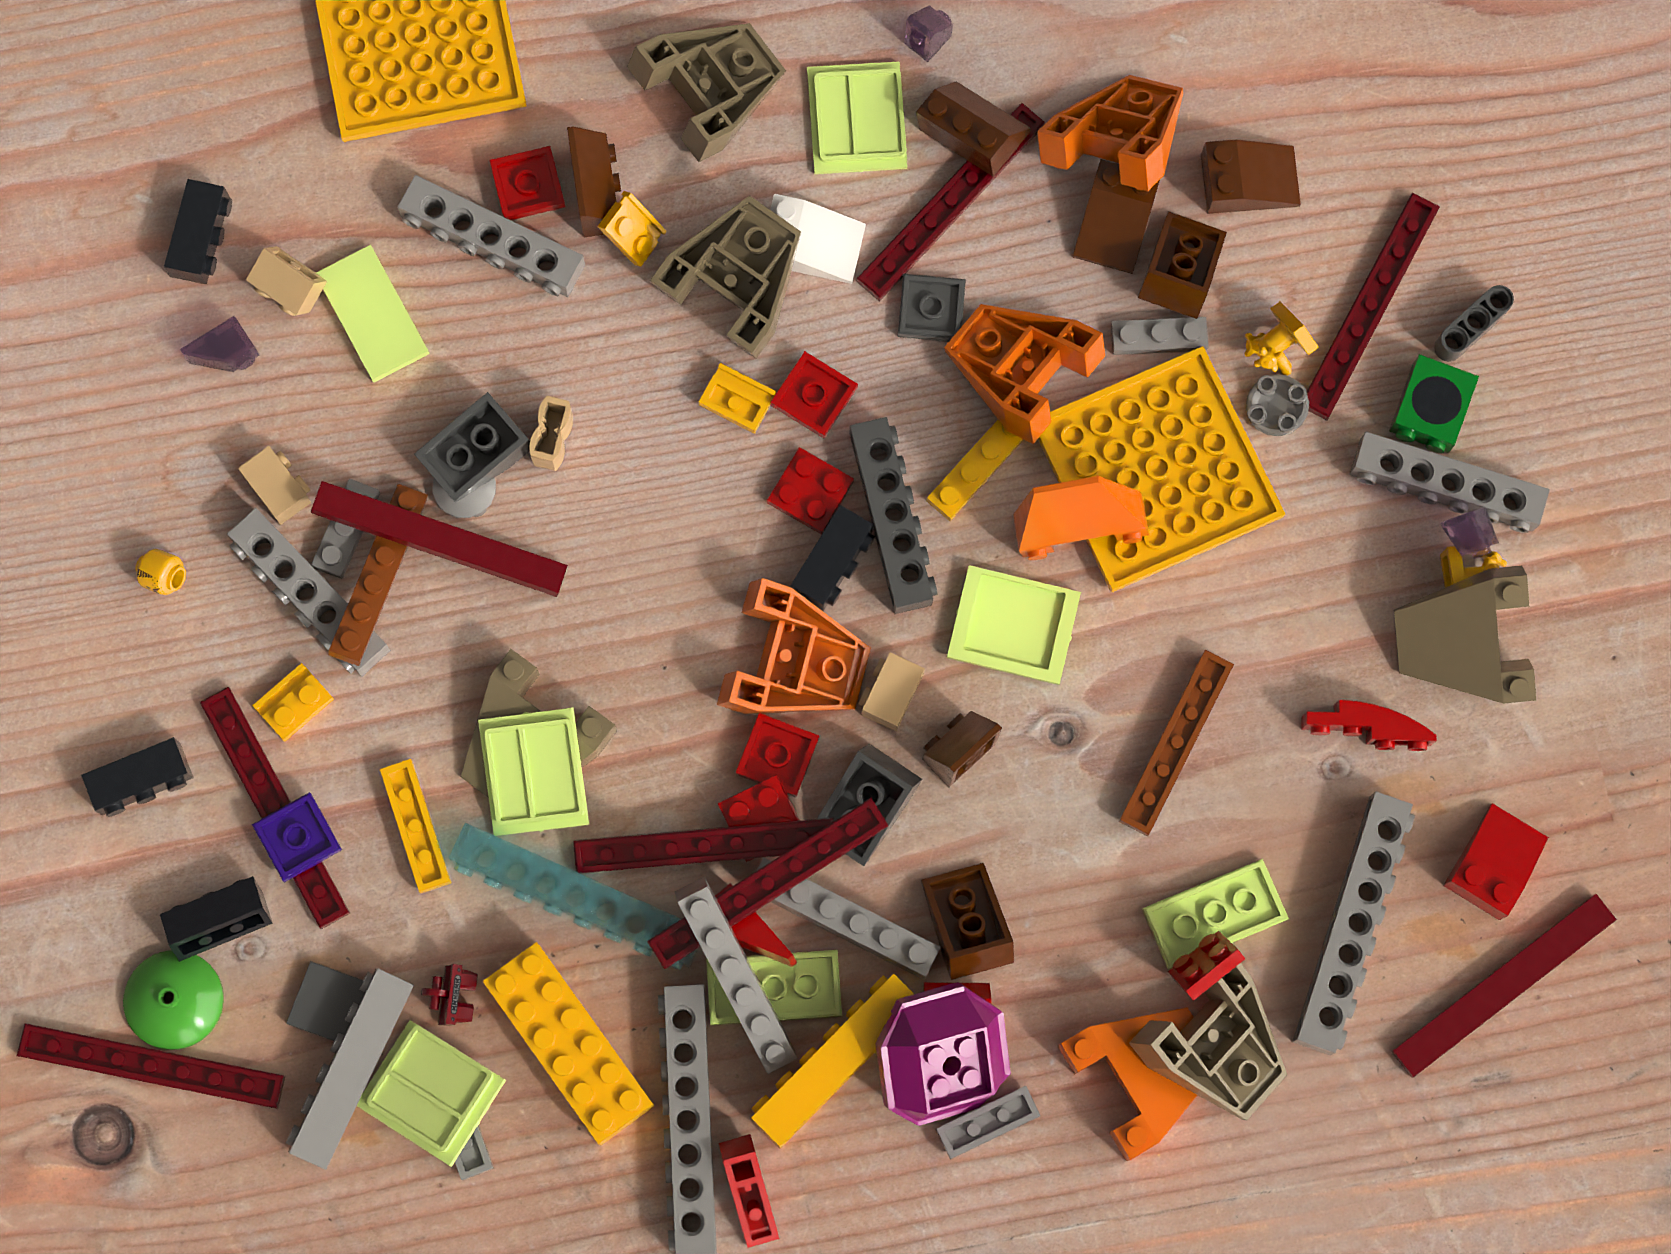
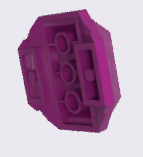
[875,982,1011,1126]

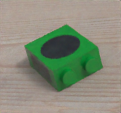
[1389,354,1479,453]

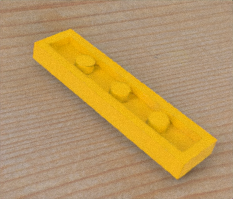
[926,420,1024,521]
[380,759,452,894]

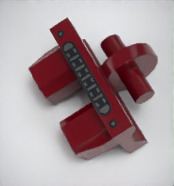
[421,964,478,1026]

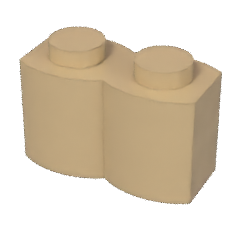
[529,396,573,471]

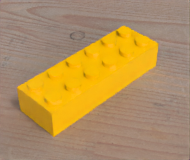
[483,942,654,1146]
[751,974,914,1149]

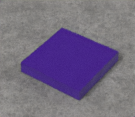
[252,792,342,883]

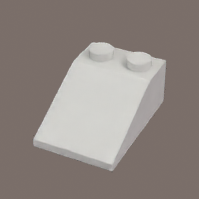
[770,194,866,284]

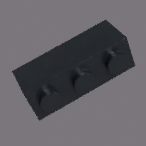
[164,179,232,285]
[790,505,875,611]
[81,737,194,817]
[160,876,273,962]

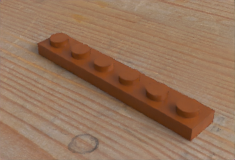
[328,484,428,666]
[1119,650,1234,837]

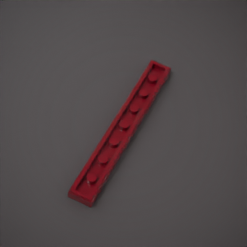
[856,103,1045,302]
[1307,192,1440,420]
[311,481,568,597]
[200,687,350,929]
[647,798,889,969]
[573,817,834,874]
[1391,894,1617,1078]
[17,1023,286,1109]

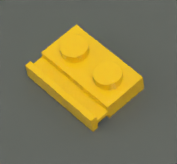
[597,191,667,267]
[699,363,776,434]
[252,663,334,742]

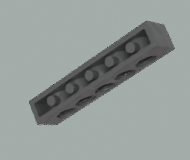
[849,417,938,614]

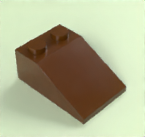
[1201,139,1301,214]
[1072,159,1160,274]
[1138,211,1227,319]
[922,711,1002,788]
[921,863,1014,980]

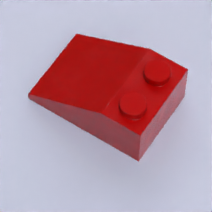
[1443,803,1549,920]

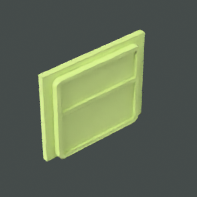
[807,61,908,174]
[947,565,1081,685]
[478,707,589,836]
[357,1020,506,1167]

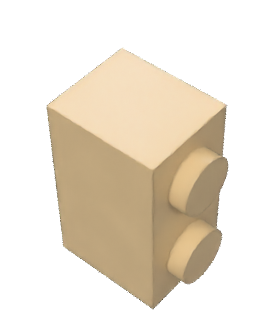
[246,246,327,316]
[238,446,312,525]
[859,652,925,732]

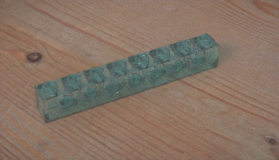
[448,823,699,970]

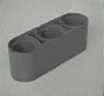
[1434,285,1514,362]

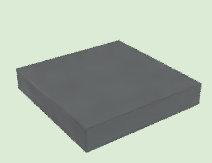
[898,274,966,342]
[286,961,365,1041]

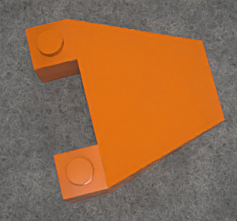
[1037,75,1183,191]
[944,304,1105,444]
[1013,476,1149,560]
[717,578,871,714]
[1058,1007,1197,1161]

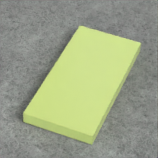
[316,245,430,383]
[1142,859,1289,969]
[706,950,842,1025]

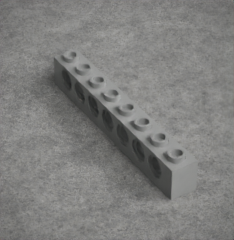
[1292,792,1415,1055]
[658,984,717,1254]

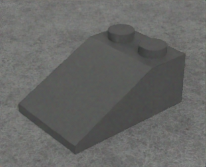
[414,392,530,503]
[817,744,923,866]

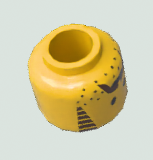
[135,549,186,595]

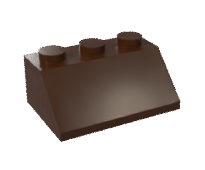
[916,81,1031,177]
[567,126,621,238]

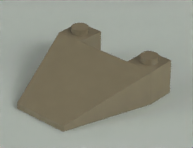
[627,23,786,162]
[650,196,802,359]
[1394,565,1536,704]
[460,649,617,798]
[1129,963,1287,1121]

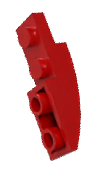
[1301,700,1437,751]

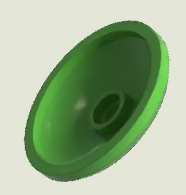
[123,950,224,1050]

